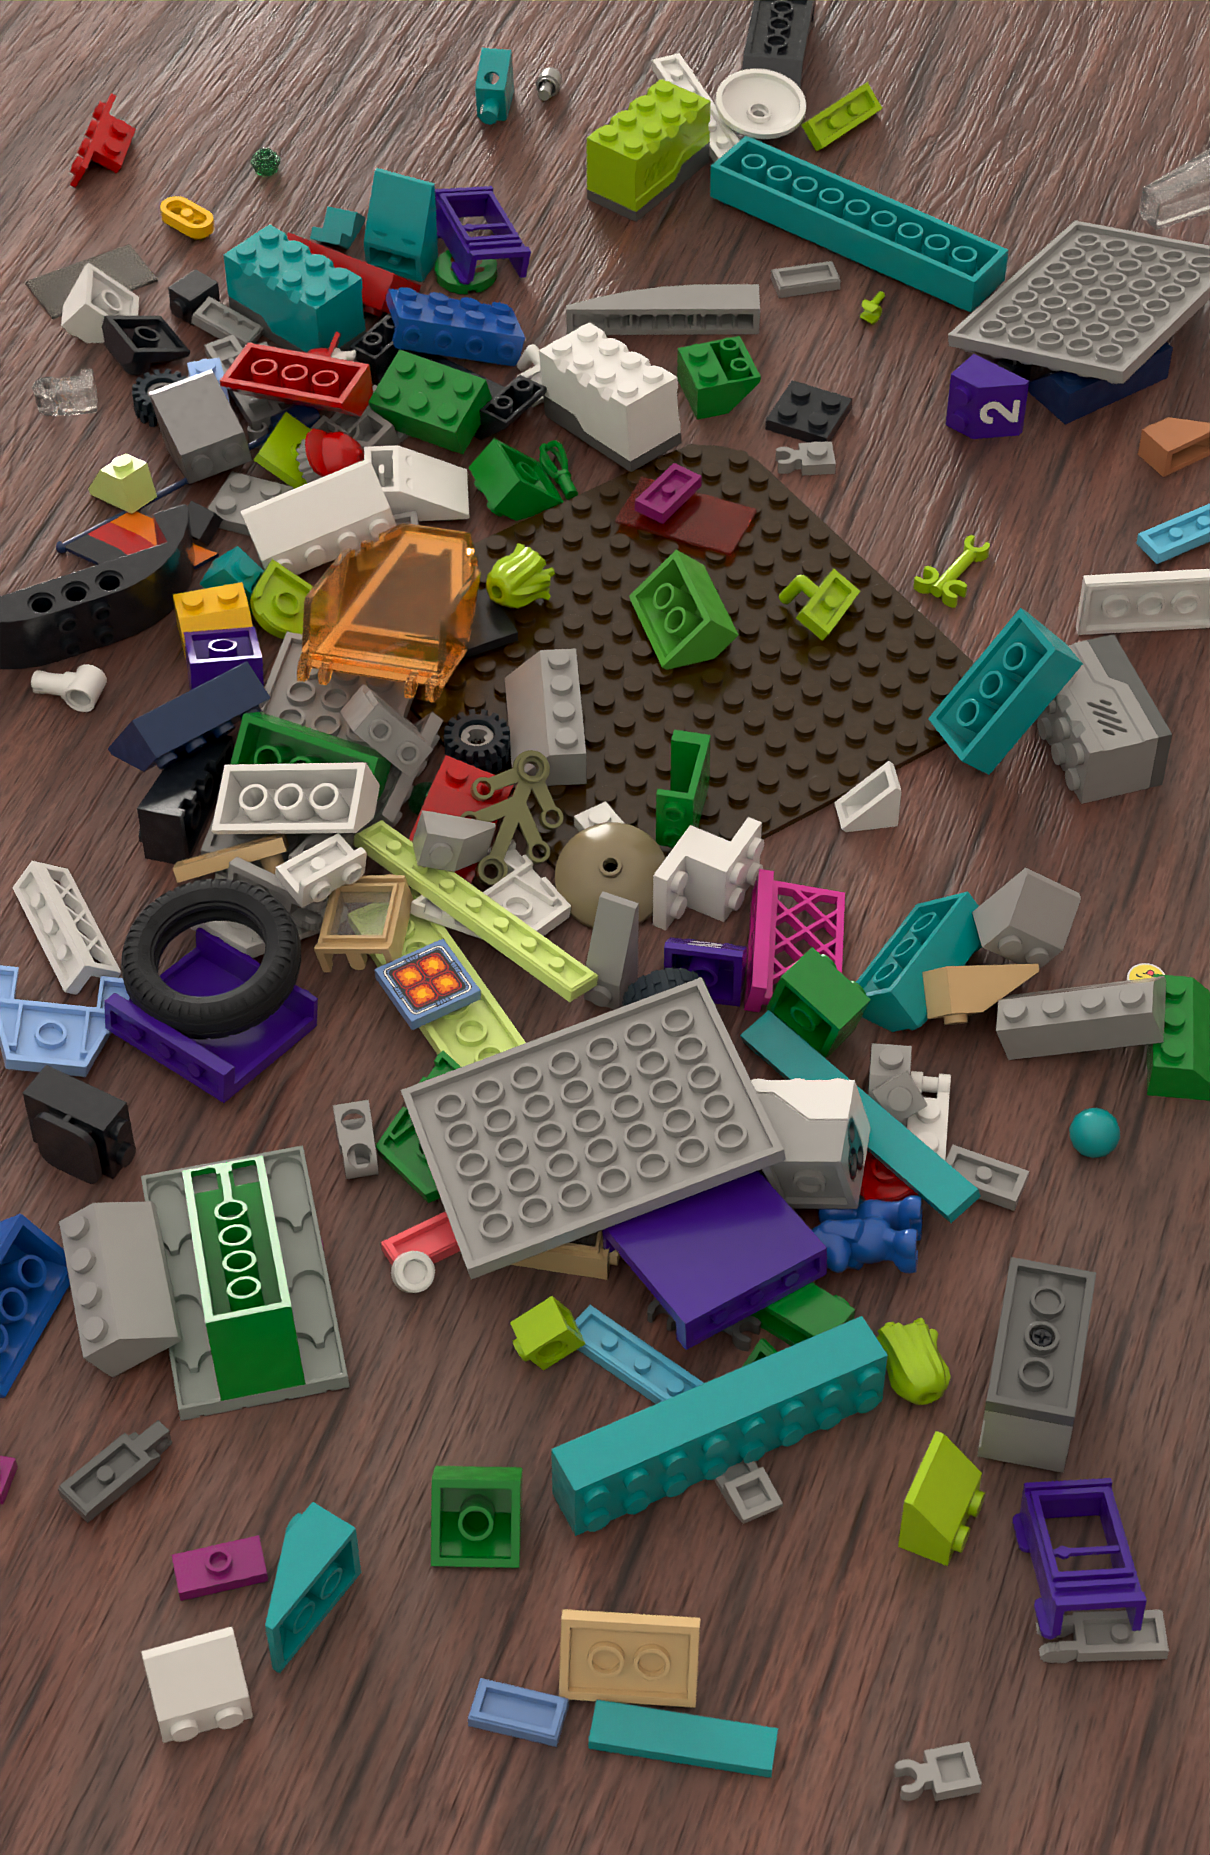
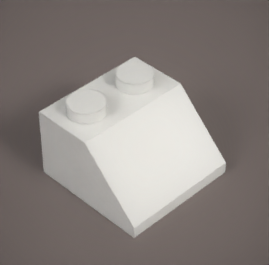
[141,1626,253,1743]

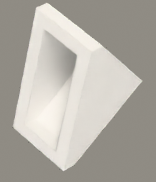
[834,761,901,832]

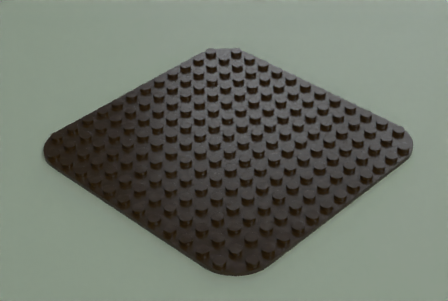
[353,444,974,872]

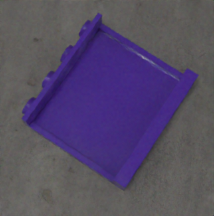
[104,927,318,1103]
[602,1171,827,1350]

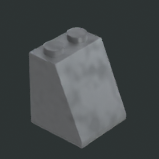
[149,370,252,484]

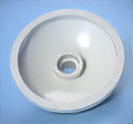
[715,69,806,139]

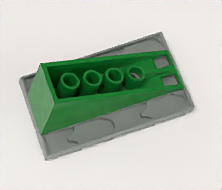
[141,1145,350,1421]

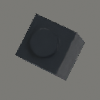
[168,269,220,326]

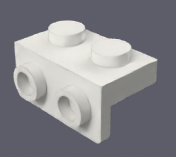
[275,833,367,908]

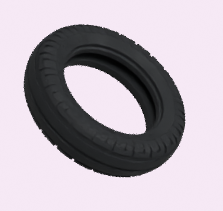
[121,879,301,1040]

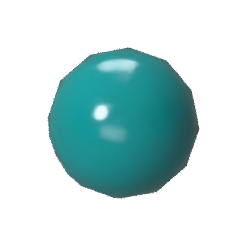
[1069,1108,1120,1158]

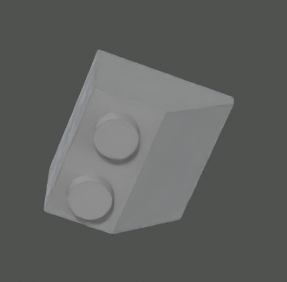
[972,868,1081,969]

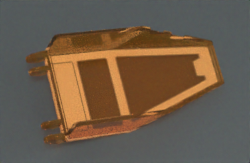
[297,523,481,702]

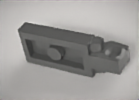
[58,1420,173,1523]

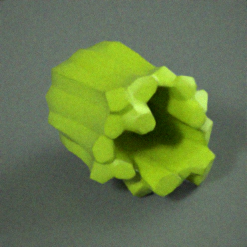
[486,543,555,608]
[877,1318,951,1405]

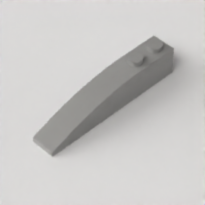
[566,284,760,335]

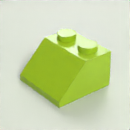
[898,1431,986,1566]

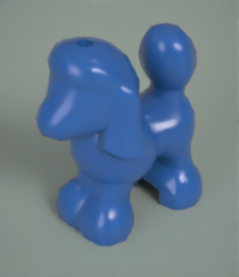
[812,1195,923,1274]

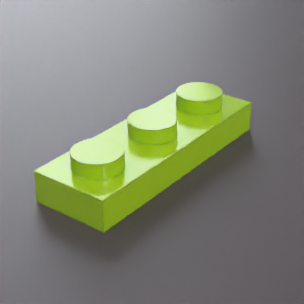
[801,82,882,151]

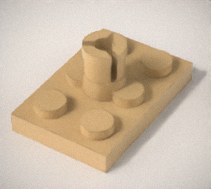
[559,1609,700,1708]

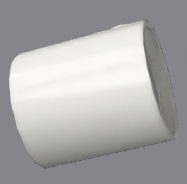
[31,664,107,712]

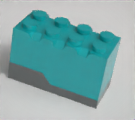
[224,224,366,353]

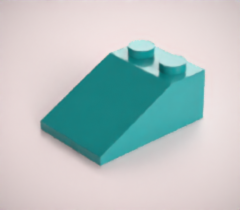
[265,1502,361,1673]

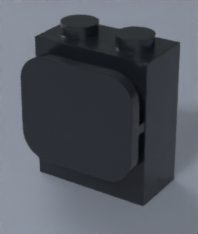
[23,1065,136,1184]

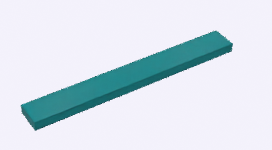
[740,1010,981,1223]

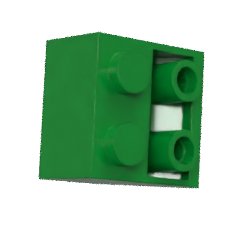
[677,336,761,420]

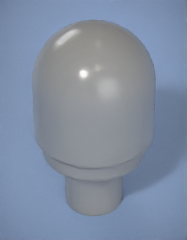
[536,68,562,101]

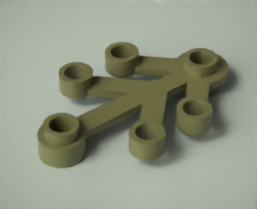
[460,750,564,887]

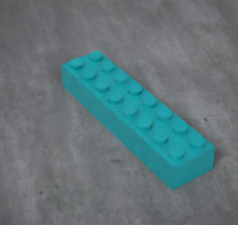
[551,1316,888,1536]

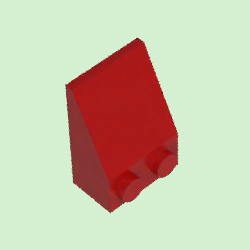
[409,755,514,884]

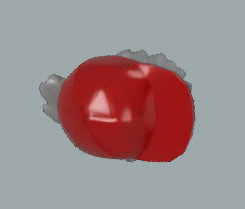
[296,428,364,483]

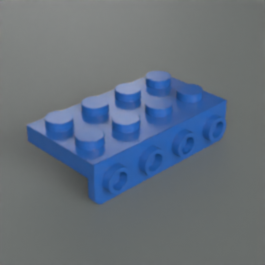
[386,287,525,366]

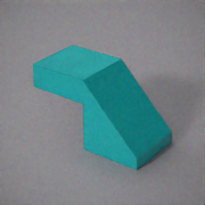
[310,206,366,249]

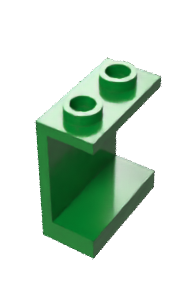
[656,729,711,848]

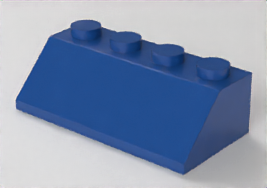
[0,1214,70,1398]

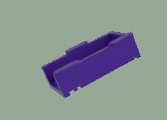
[435,186,531,284]
[1012,1478,1146,1639]

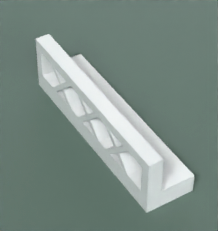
[13,861,122,995]

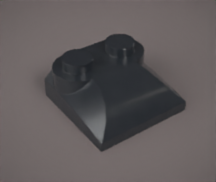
[102,316,190,376]

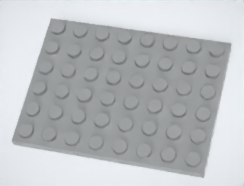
[948,221,1210,384]
[401,977,786,1279]

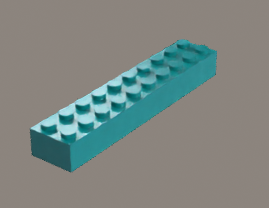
[710,136,1008,313]

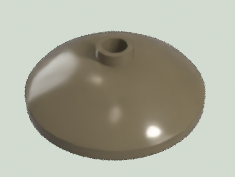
[555,822,665,929]

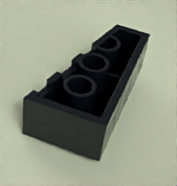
[137,735,234,864]

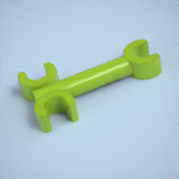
[913,535,990,608]

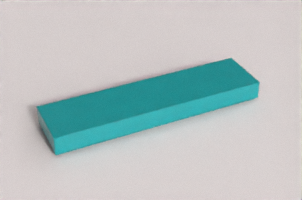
[588,1700,778,1778]

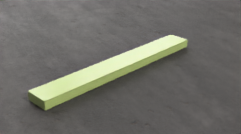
[353,820,598,1002]

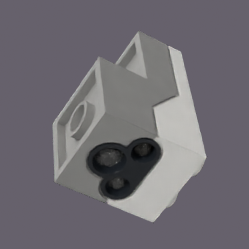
[751,1078,871,1209]

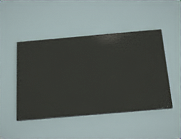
[25,244,158,319]

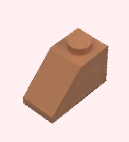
[1138,417,1210,477]

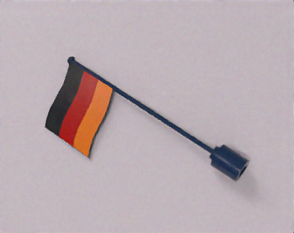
[56,404,321,570]

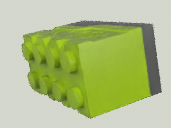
[587,79,711,222]

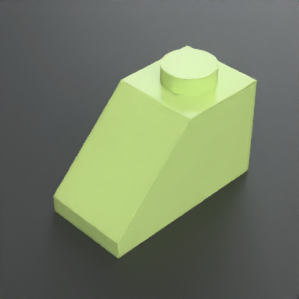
[89,454,157,514]

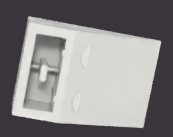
[364,445,469,521]

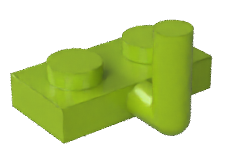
[779,569,860,641]

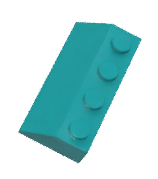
[928,608,1083,775]
[856,891,982,1032]

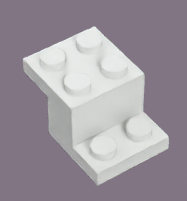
[653,817,764,931]

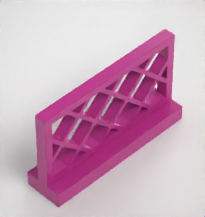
[744,869,845,1012]

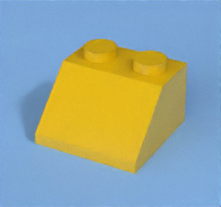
[173,582,253,658]

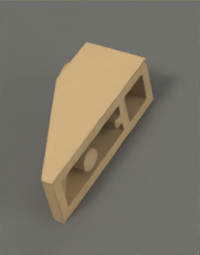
[922,964,1039,1025]

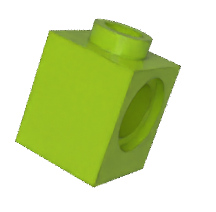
[510,1296,586,1370]

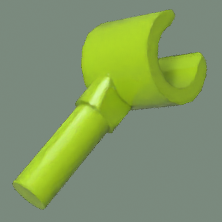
[860,291,885,324]

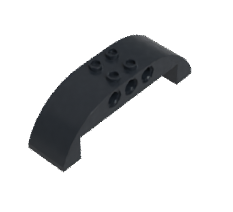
[0,504,195,669]

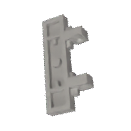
[204,334,293,431]

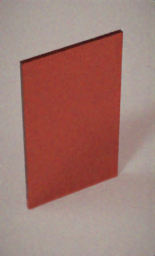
[615,477,757,556]

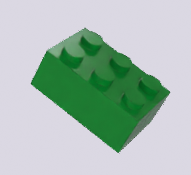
[368,349,492,455]

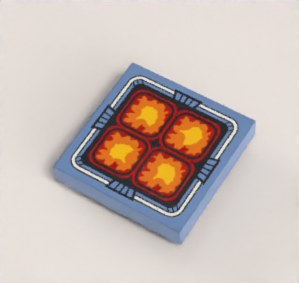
[374,939,481,1030]

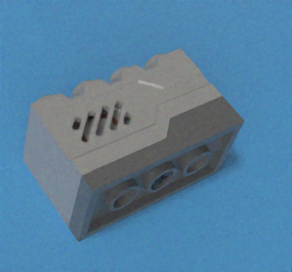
[1036,634,1172,804]
[977,1257,1096,1473]

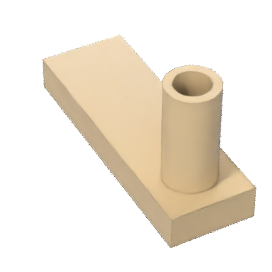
[173,834,289,883]

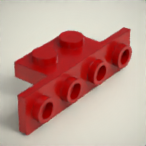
[69,93,136,188]

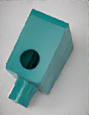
[475,48,514,124]

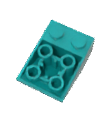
[364,168,438,282]

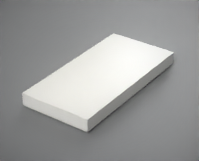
[1076,569,1210,635]

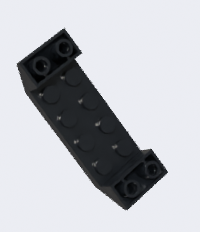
[742,0,816,89]
[350,313,547,440]

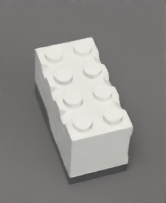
[539,322,682,472]

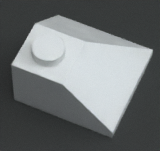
[61,263,139,343]

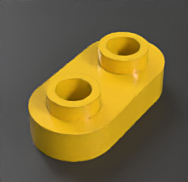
[160,196,214,239]

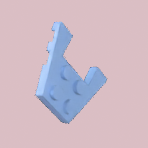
[0,965,130,1077]

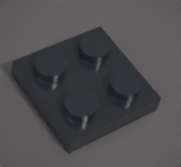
[765,380,852,443]

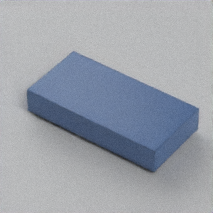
[468,1678,569,1747]

